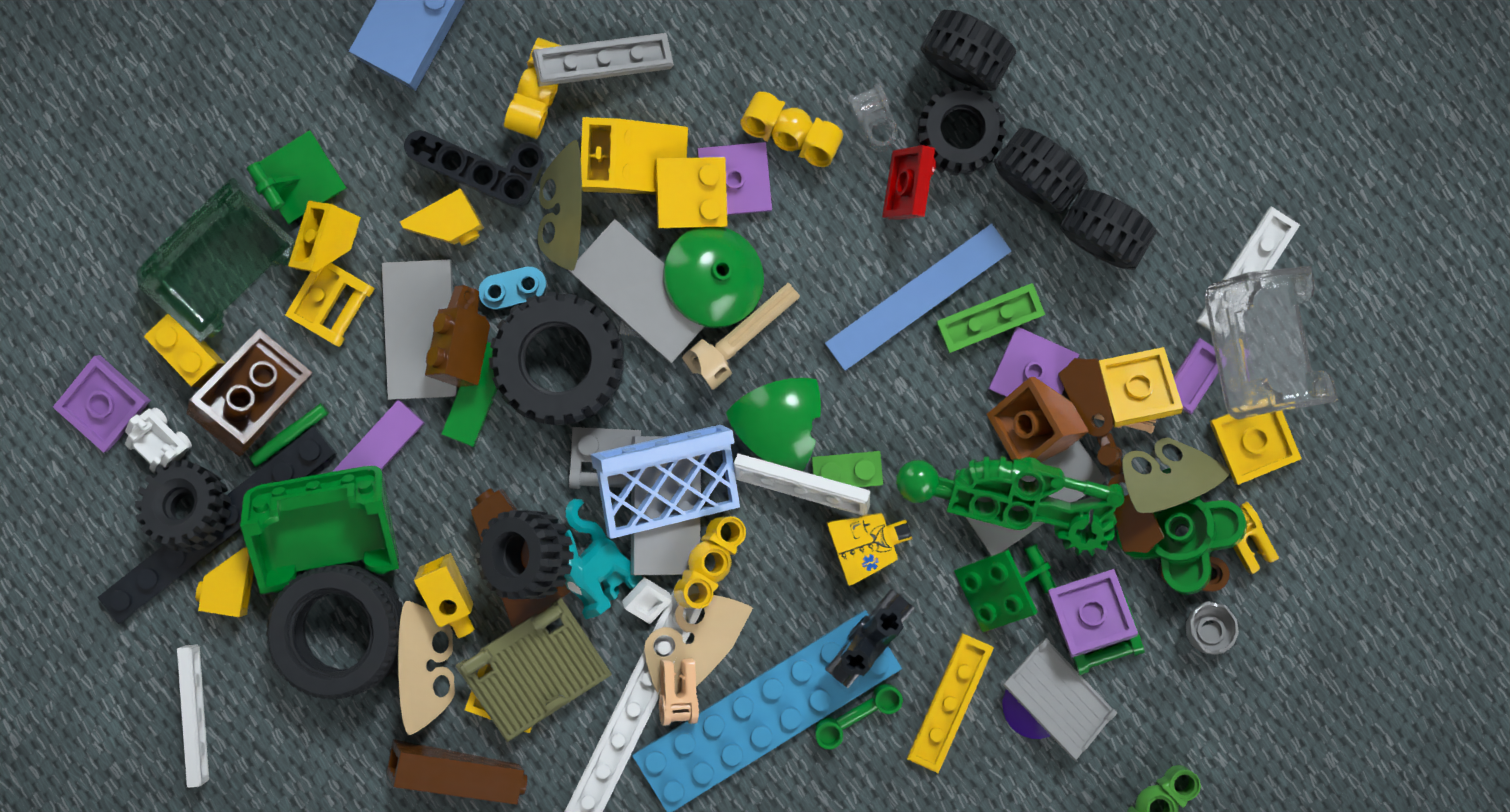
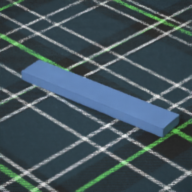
[825,224,1011,371]

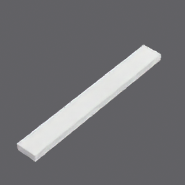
[565,578,703,812]

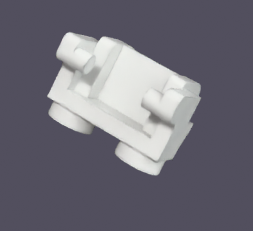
[125,408,192,474]

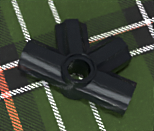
[825,588,914,688]

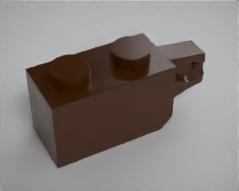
[425,285,490,387]

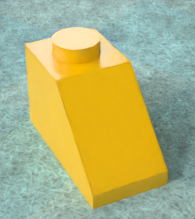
[400,189,484,246]
[288,201,361,272]
[195,547,254,617]

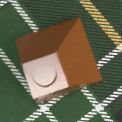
[987,377,1089,462]

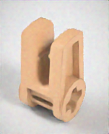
[659,658,699,726]

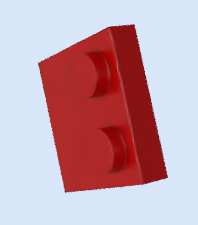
[882,145,936,220]

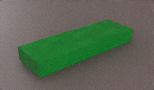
[442,341,498,447]

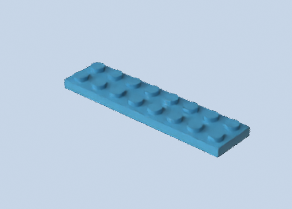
[632,610,902,812]

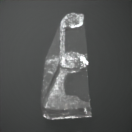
[1205,265,1338,419]

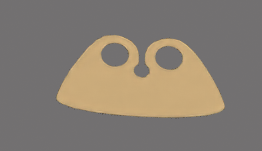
[644,593,753,697]
[398,601,455,735]

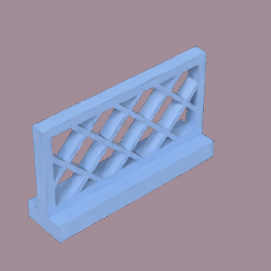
[591,425,740,539]

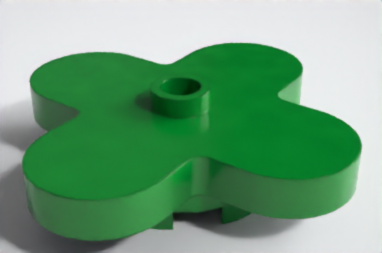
[1117,468,1247,594]

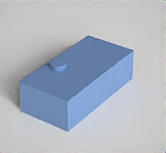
[349,0,465,91]

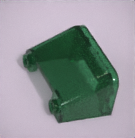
[136,178,296,343]

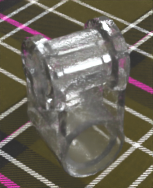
[847,82,898,152]

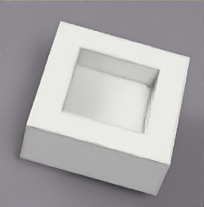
[622,577,672,624]

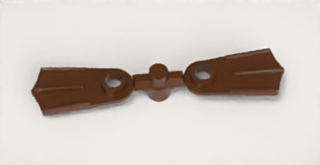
[1058,358,1164,553]

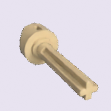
[682,283,800,390]

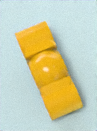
[504,38,561,139]
[740,92,843,167]
[674,517,746,609]

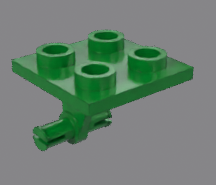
[246,130,348,225]
[954,544,1057,632]

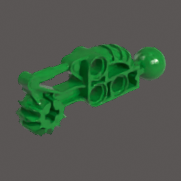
[896,456,1124,557]

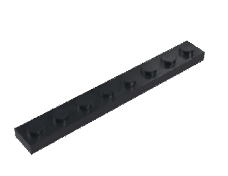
[97,426,337,624]

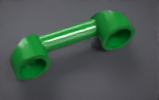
[815,684,903,749]

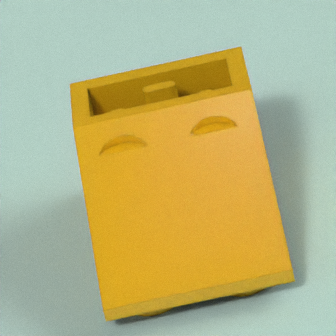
[581,117,688,195]

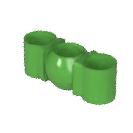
[1127,765,1201,812]

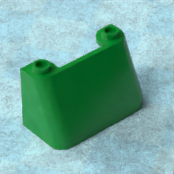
[240,466,399,594]

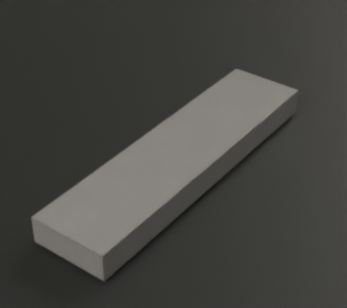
[532,33,674,86]

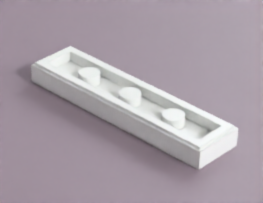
[1196,207,1300,340]
[734,453,870,516]
[177,644,209,787]

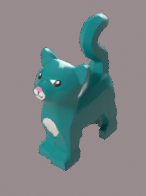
[564,499,643,619]

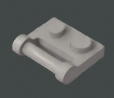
[569,427,642,492]

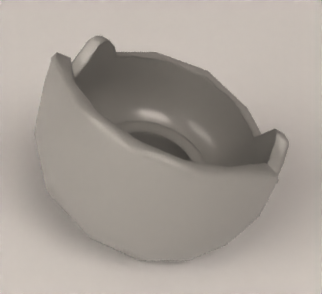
[1185,601,1239,655]

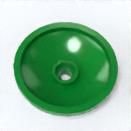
[663,227,764,328]

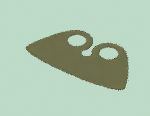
[538,140,582,271]
[1122,437,1230,513]

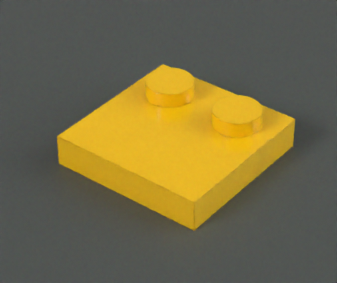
[655,157,727,228]
[1099,347,1183,428]
[1209,395,1302,485]

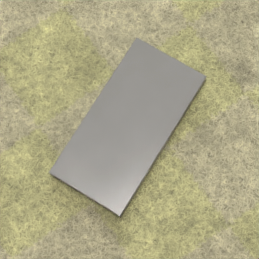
[568,219,704,363]
[382,260,458,400]
[631,436,701,575]
[965,440,1107,556]

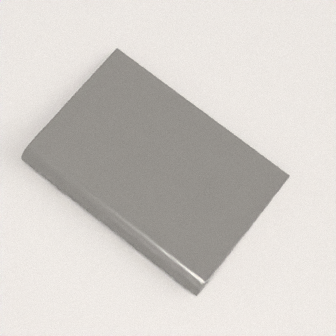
[1003,638,1117,761]

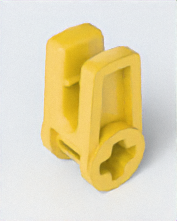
[1233,502,1279,574]

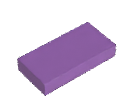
[1173,338,1228,414]

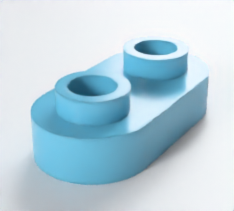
[478,267,547,310]

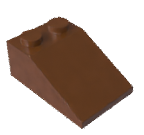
[186,329,312,457]

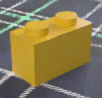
[144,313,225,388]

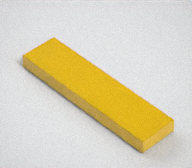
[906,633,994,773]

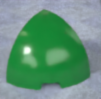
[726,378,821,472]

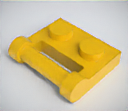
[285,263,375,347]

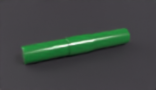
[249,403,329,467]

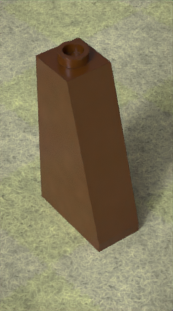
[471,488,571,628]
[386,739,527,805]

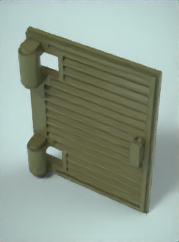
[456,598,612,742]

